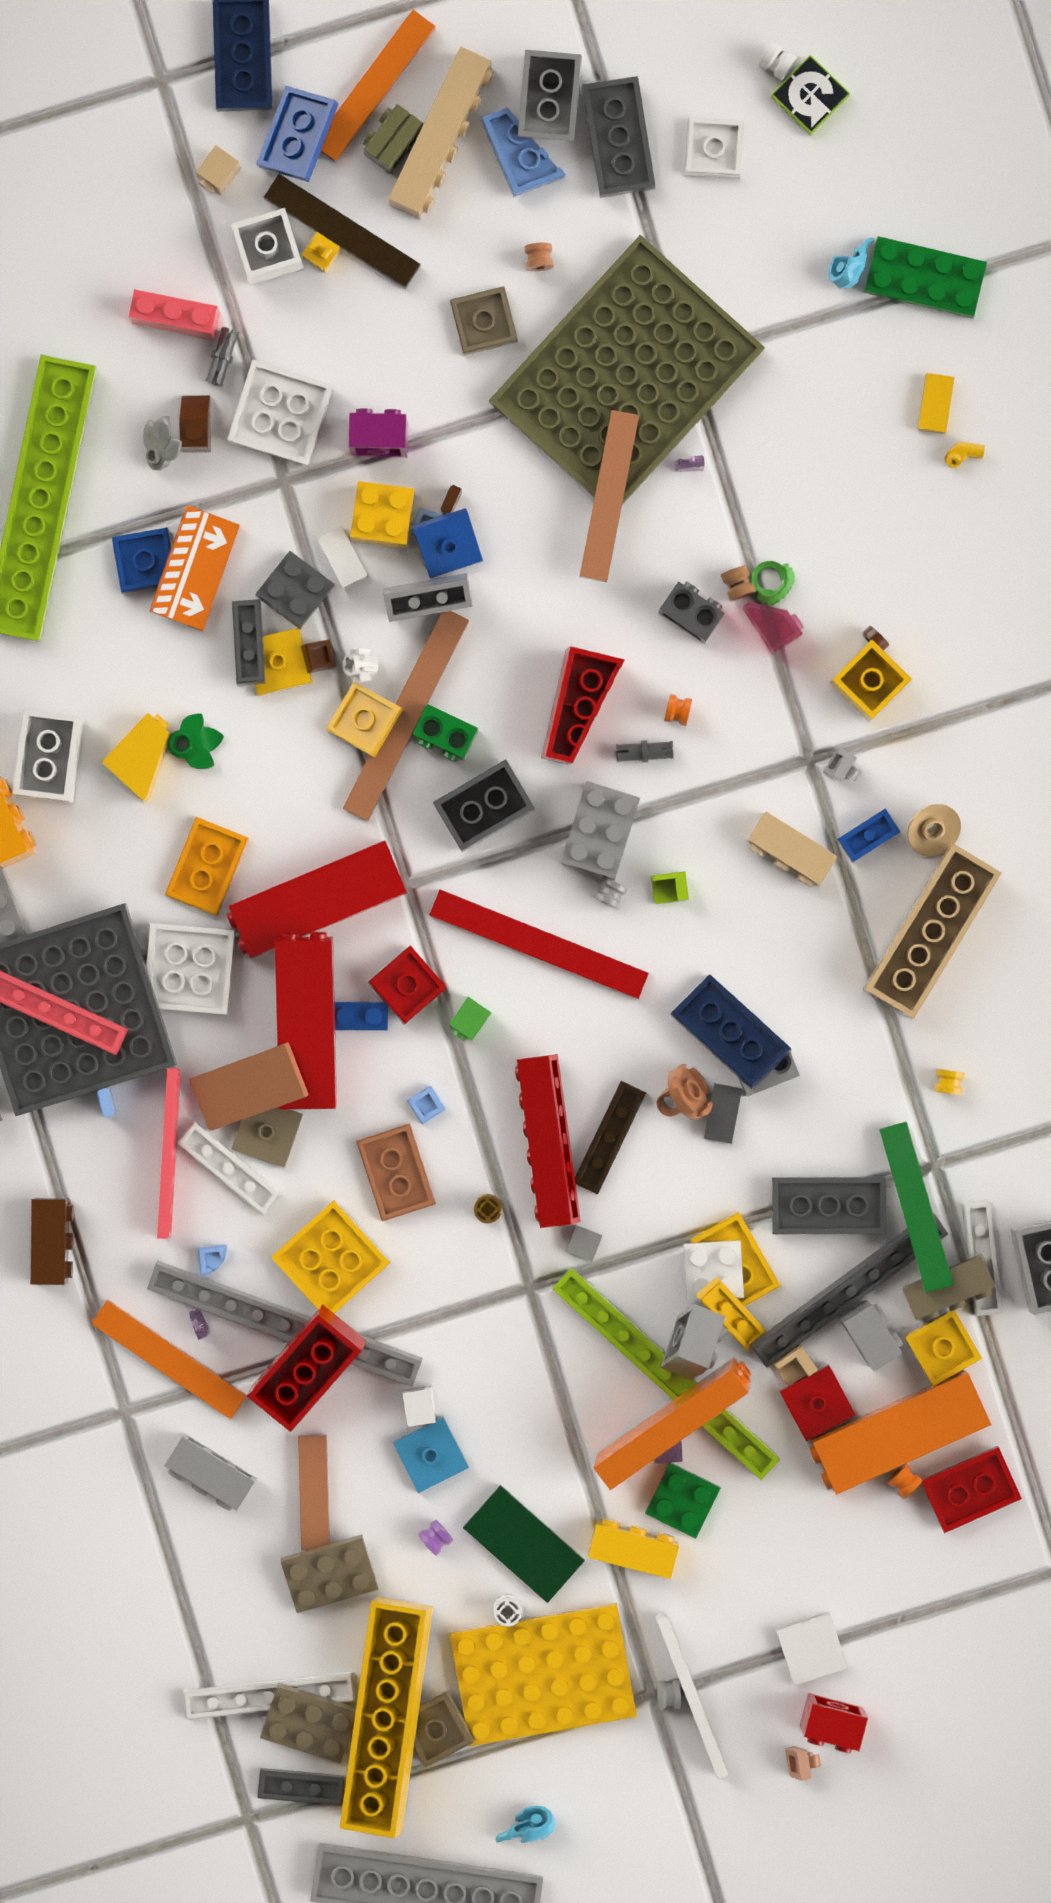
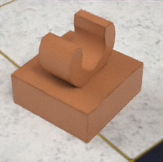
[785,1746,821,1781]

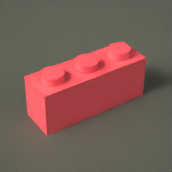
[129,289,220,340]

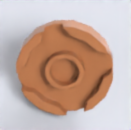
[656,1064,713,1120]

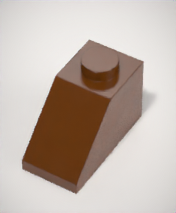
[179,395,211,453]

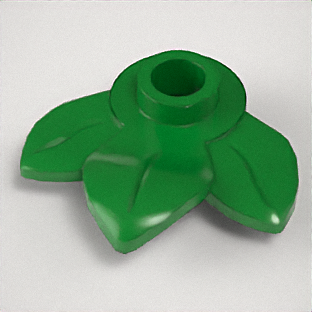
[168,713,224,769]

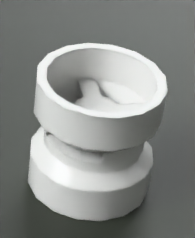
[759,41,797,81]
[494,1594,522,1627]

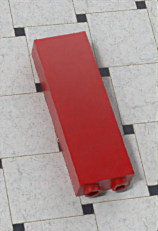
[226,840,408,959]
[275,932,337,1110]

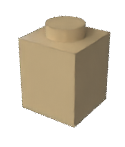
[196,145,241,195]

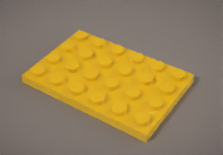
[450,1603,637,1746]

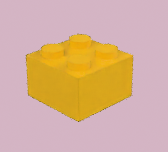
[350,481,415,549]
[830,640,912,722]

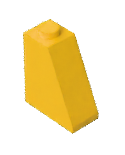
[102,713,171,802]

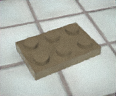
[281,1534,378,1613]
[260,1683,356,1763]

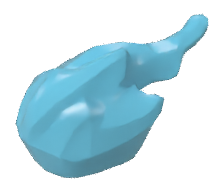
[828,238,874,289]
[495,1806,555,1843]

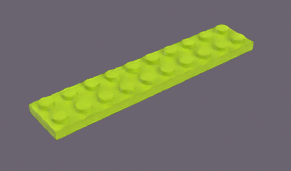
[0,355,97,642]

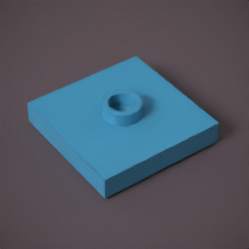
[393,1416,469,1493]

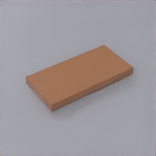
[189,1042,308,1132]

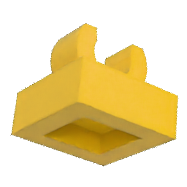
[301,232,341,272]

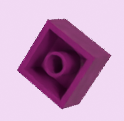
[348,408,408,457]

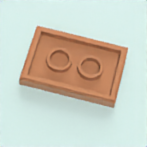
[356,1123,436,1221]

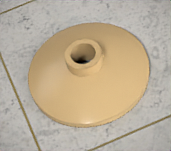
[907,804,961,856]

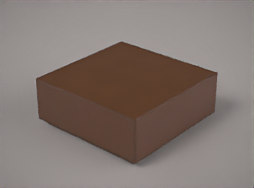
[440,484,462,515]
[301,639,337,673]

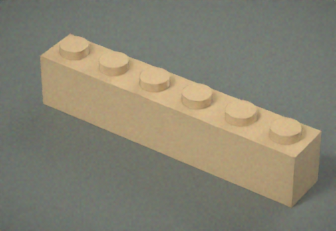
[388,46,494,219]

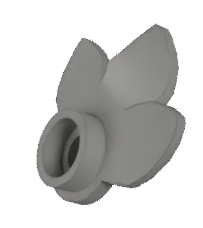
[143,416,182,471]

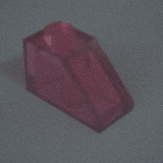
[742,602,804,655]

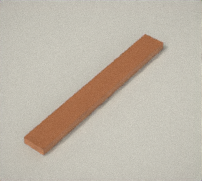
[343,611,469,821]

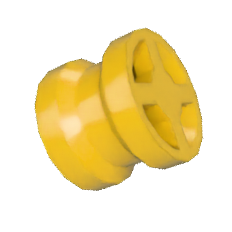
[934,1069,965,1095]

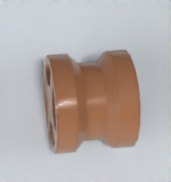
[524,242,554,271]

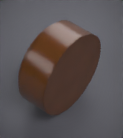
[862,625,889,651]

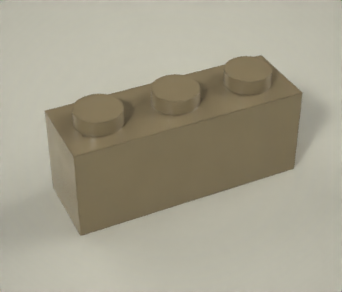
[902,1254,995,1322]

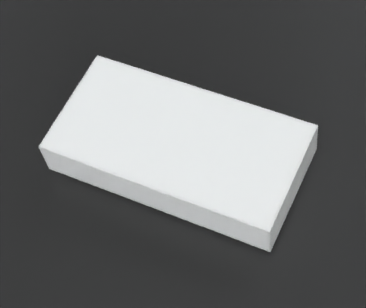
[317,526,368,589]

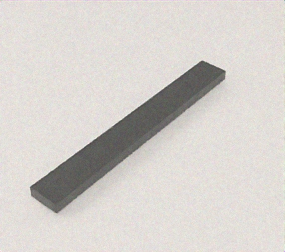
[750,1214,948,1368]

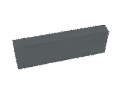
[232,599,266,686]
[257,1768,345,1806]

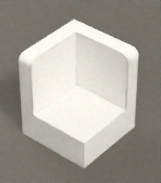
[402,1386,436,1427]

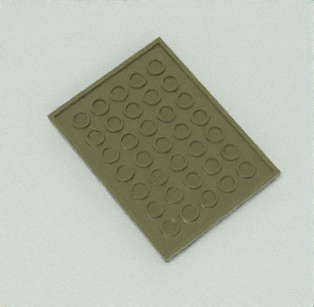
[489,235,765,505]

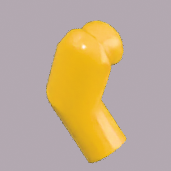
[945,442,985,469]

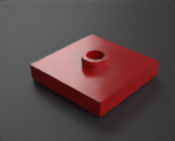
[367,945,447,1025]
[779,1364,856,1442]

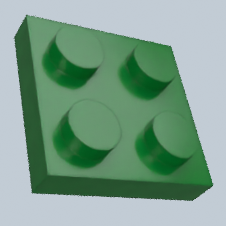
[645,1462,721,1539]

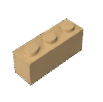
[746,811,838,887]

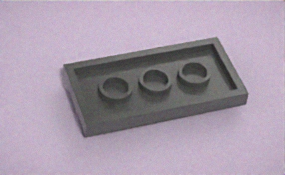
[582,76,656,198]
[772,1177,886,1234]

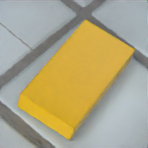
[917,373,954,434]

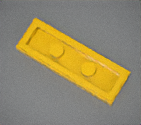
[696,1276,767,1351]

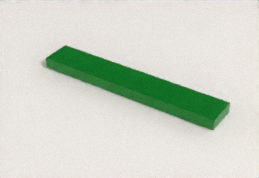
[879,1121,954,1293]

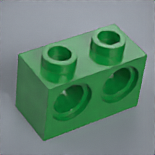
[413,704,479,762]

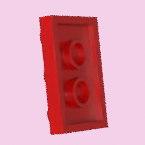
[921,1446,1022,1534]

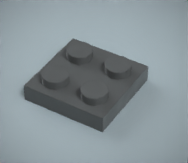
[255,551,335,630]

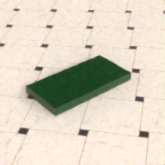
[463,1484,585,1603]

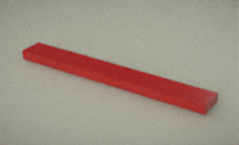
[429,889,649,999]

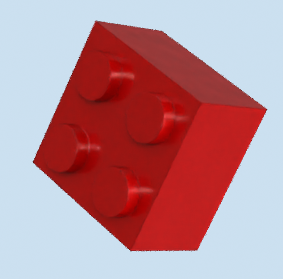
[800,1693,868,1753]

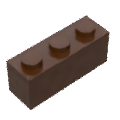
[30,1198,74,1285]

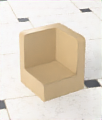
[773,1344,818,1386]

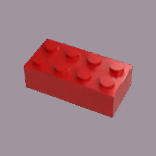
[247,1304,366,1432]

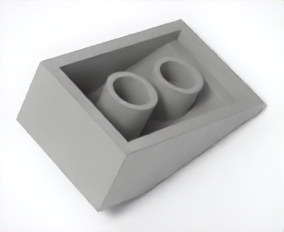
[518,50,582,141]

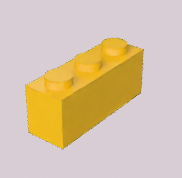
[588,1518,679,1579]

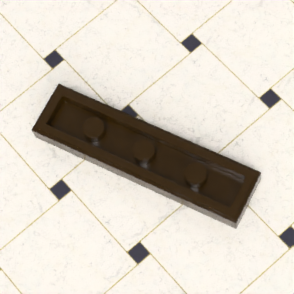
[575,1081,646,1194]

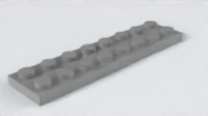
[310,1843,543,1903]

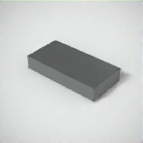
[704,1083,742,1144]

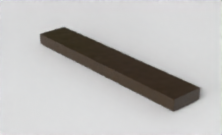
[264,174,421,289]

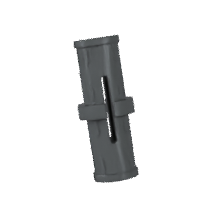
[205,327,239,387]
[616,740,673,763]

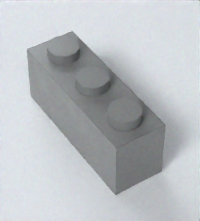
[383,573,472,622]
[164,1434,257,1511]

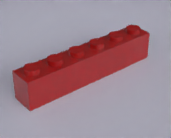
[515,1054,581,1228]

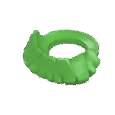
[751,561,795,606]

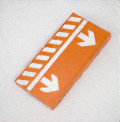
[149,505,240,631]

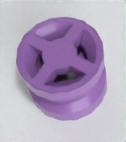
[418,1519,454,1555]

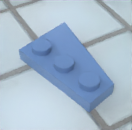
[480,107,566,197]

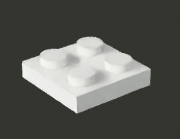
[683,1240,744,1301]

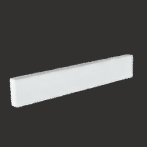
[655,1612,728,1780]
[183,1672,355,1720]

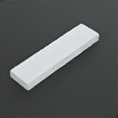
[177,1121,282,1215]
[962,1200,1004,1316]

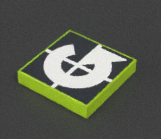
[771,55,851,136]

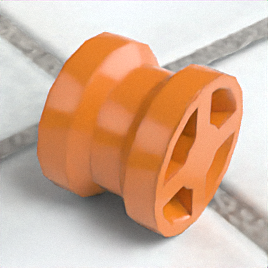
[664,694,692,726]
[886,1463,922,1499]

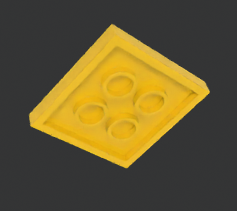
[271,1200,391,1314]

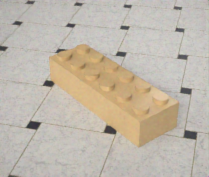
[862,843,1002,1019]

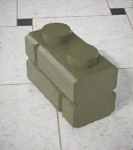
[362,104,423,174]

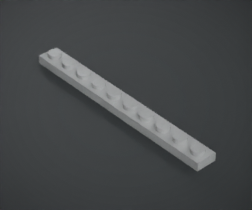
[147,1261,423,1387]

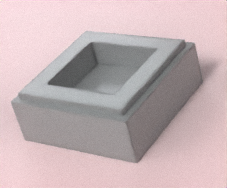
[566,1225,602,1262]

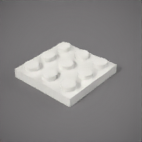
[227,360,334,467]
[146,923,236,1015]

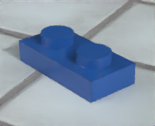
[837,808,900,863]
[335,1002,388,1031]

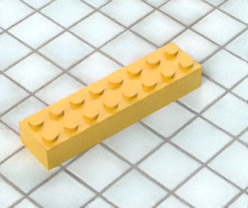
[340,1597,433,1839]

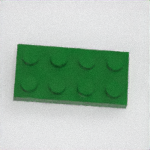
[864,236,987,318]

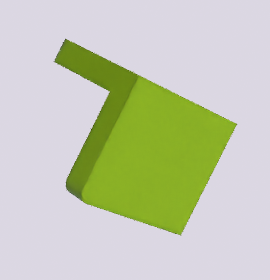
[651,871,689,904]

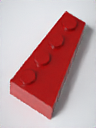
[541,646,625,765]

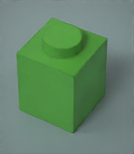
[449,997,491,1042]

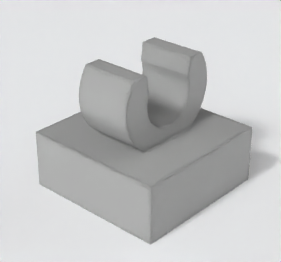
[823,749,861,781]

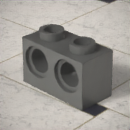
[658,581,725,644]

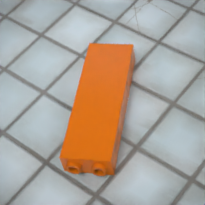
[593,1357,752,1491]
[809,1370,992,1495]

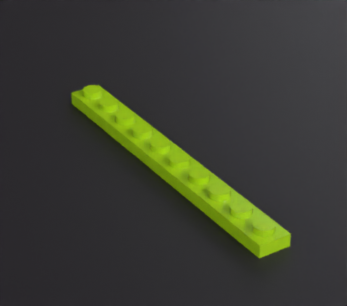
[552,1267,780,1480]

